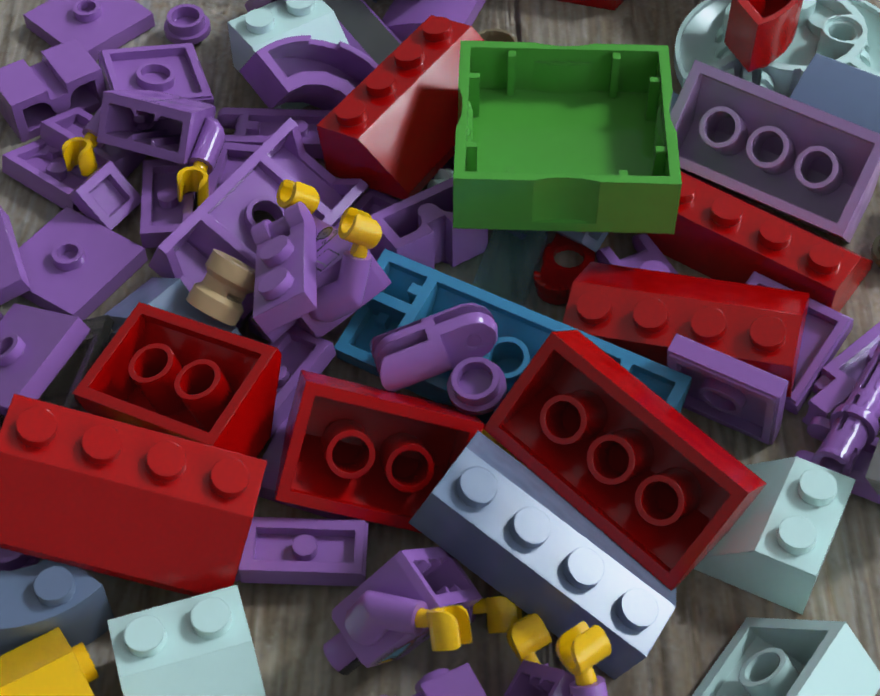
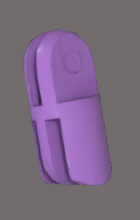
[369,302,498,392]

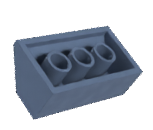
[408,431,676,680]

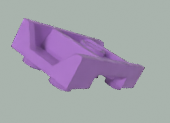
[149,118,369,329]

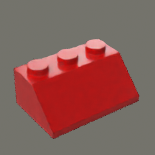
[72,302,282,458]
[274,370,484,533]

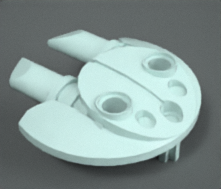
[673,0,880,97]

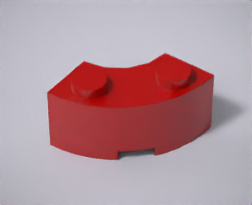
[724,0,803,72]

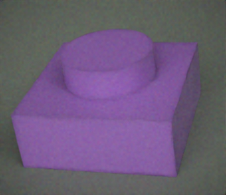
[67,160,141,230]

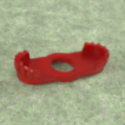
[533,233,595,305]

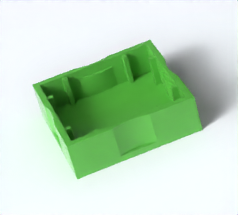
[453,41,682,234]

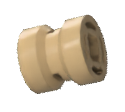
[186,249,255,326]

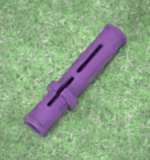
[812,341,880,477]

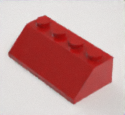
[316,15,485,200]
[637,171,874,312]
[562,262,810,398]
[483,330,767,591]
[0,394,267,596]

